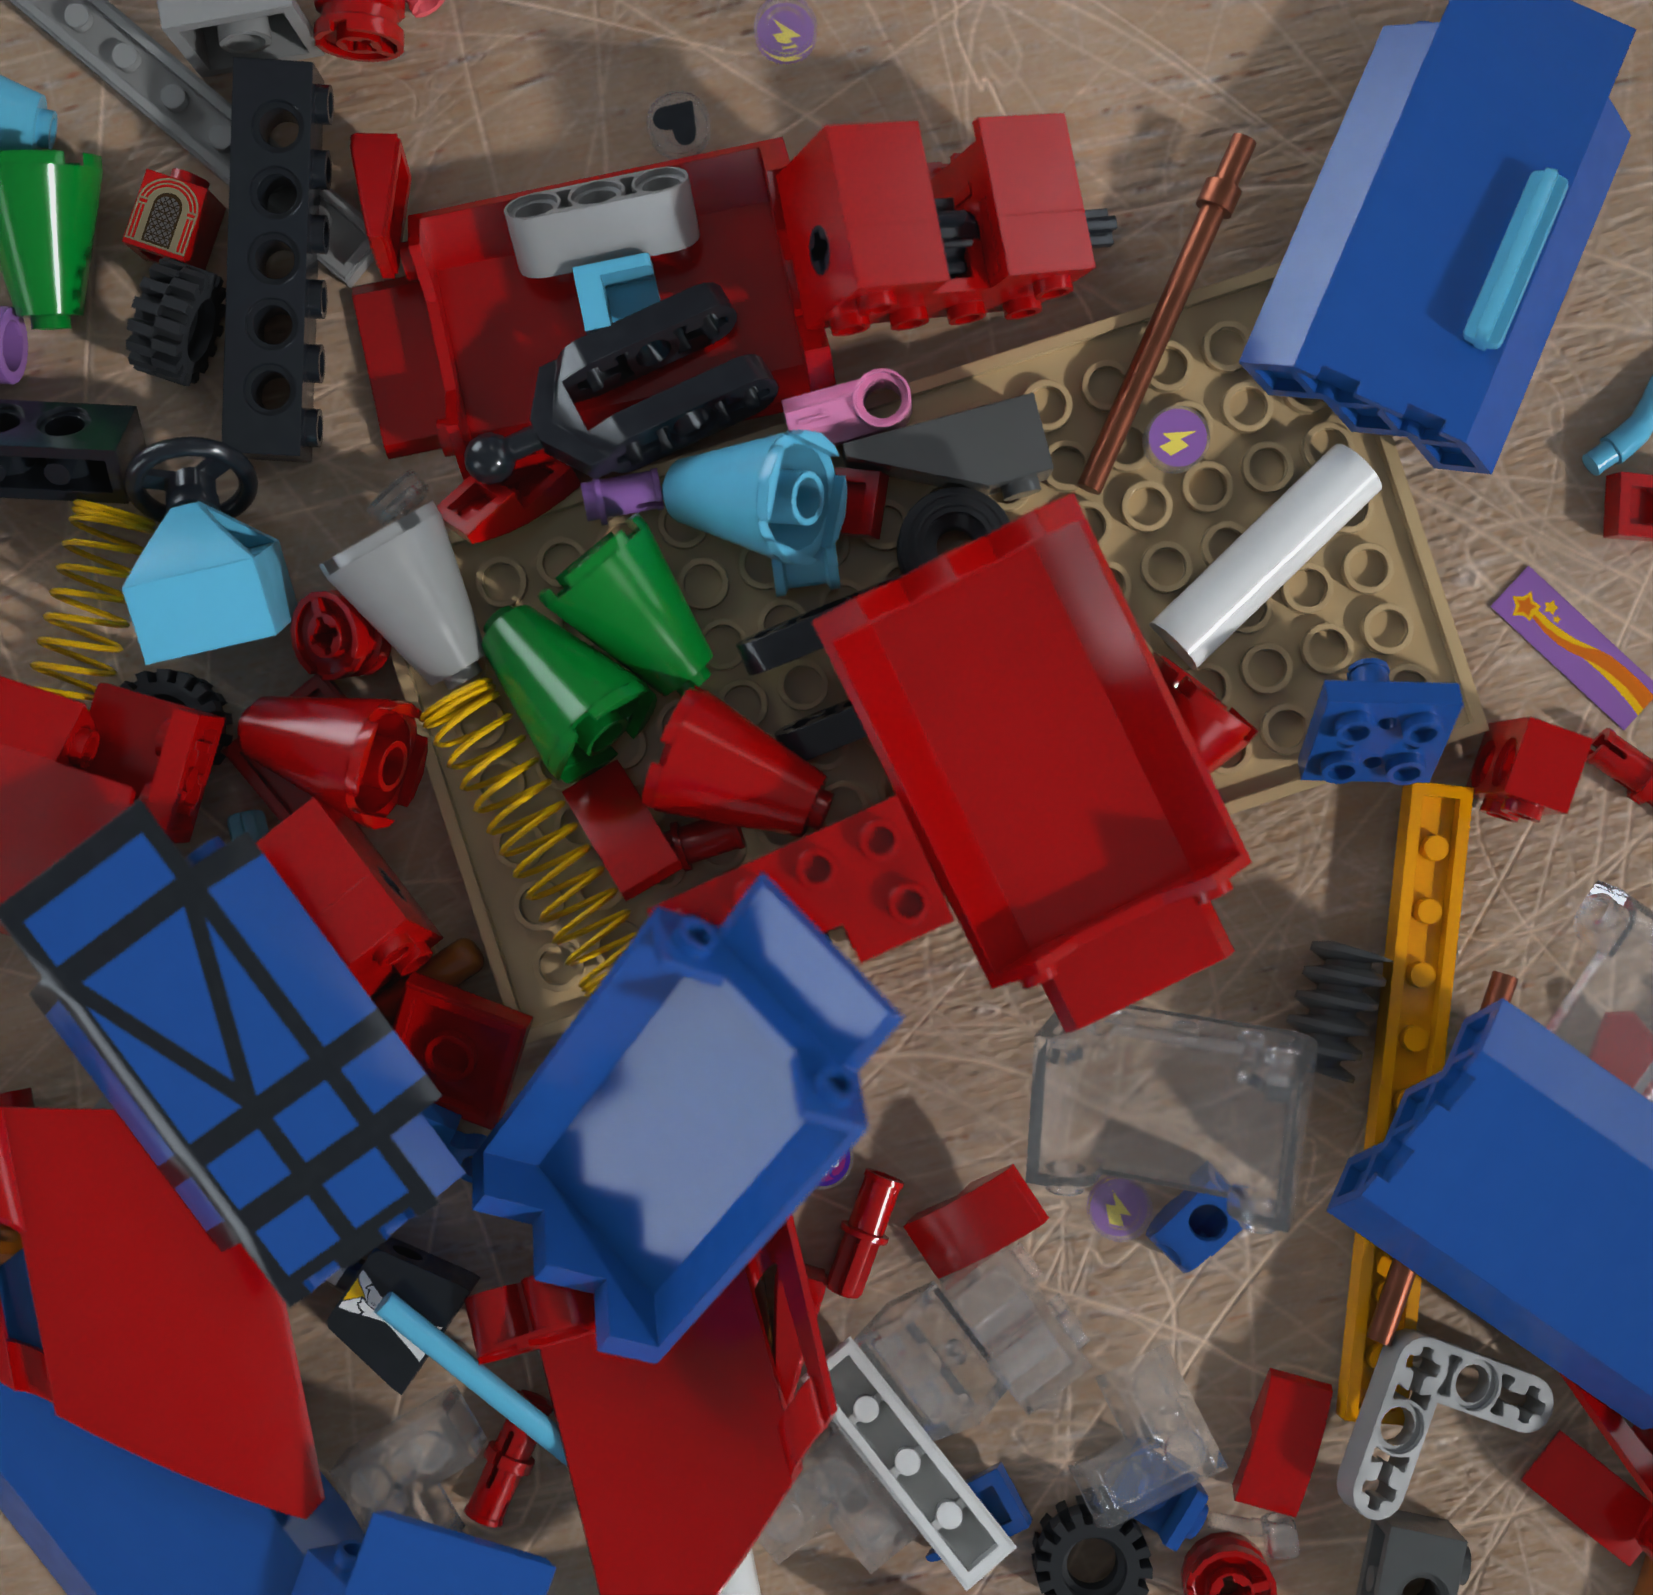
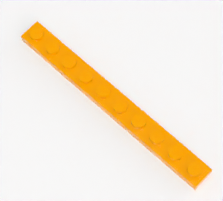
[1335,783,1474,1426]

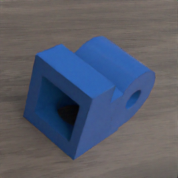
[1146,1161,1251,1273]

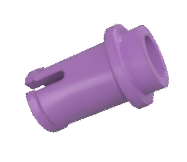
[580,468,664,526]

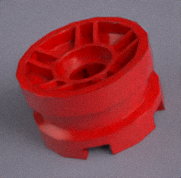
[313,0,406,62]
[290,590,392,681]
[1181,1531,1277,1595]

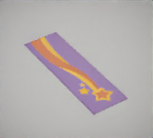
[1490,565,1653,731]

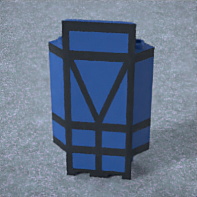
[0,799,466,1308]

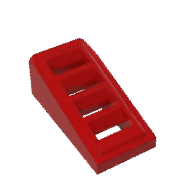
[349,133,412,279]
[773,1263,827,1407]

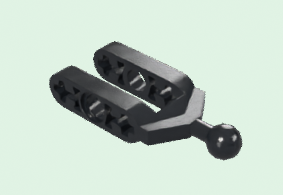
[464,282,779,485]
[736,570,913,761]

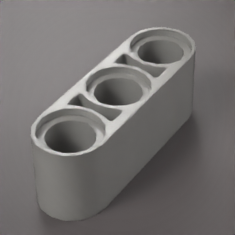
[504,166,700,279]

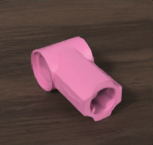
[781,368,912,446]

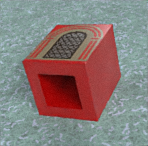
[122,168,226,270]

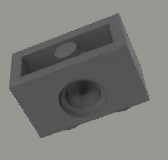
[1356,1510,1471,1595]

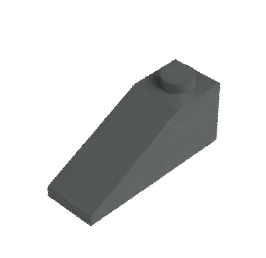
[842,392,1054,501]

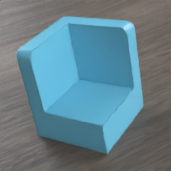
[572,253,660,334]

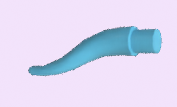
[1582,375,1653,476]

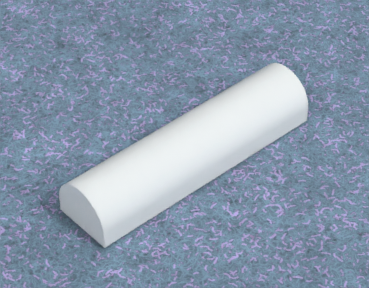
[1149,444,1382,670]
[800,1336,1017,1591]

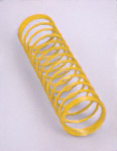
[29,499,157,711]
[419,677,639,998]

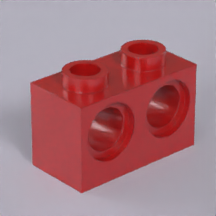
[1466,716,1593,823]

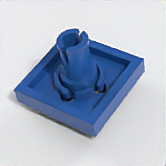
[1298,658,1464,785]

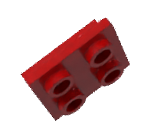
[80,682,226,843]

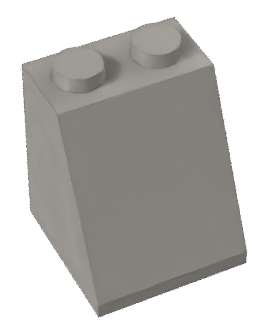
[157,0,325,78]

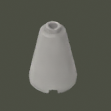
[319,500,485,690]

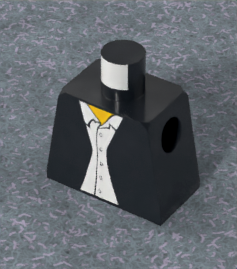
[324,1237,481,1395]

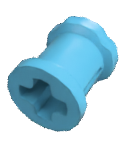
[771,544,841,597]

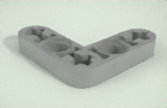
[1336,1328,1554,1520]

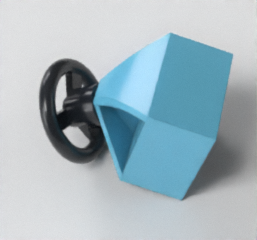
[122,437,298,665]

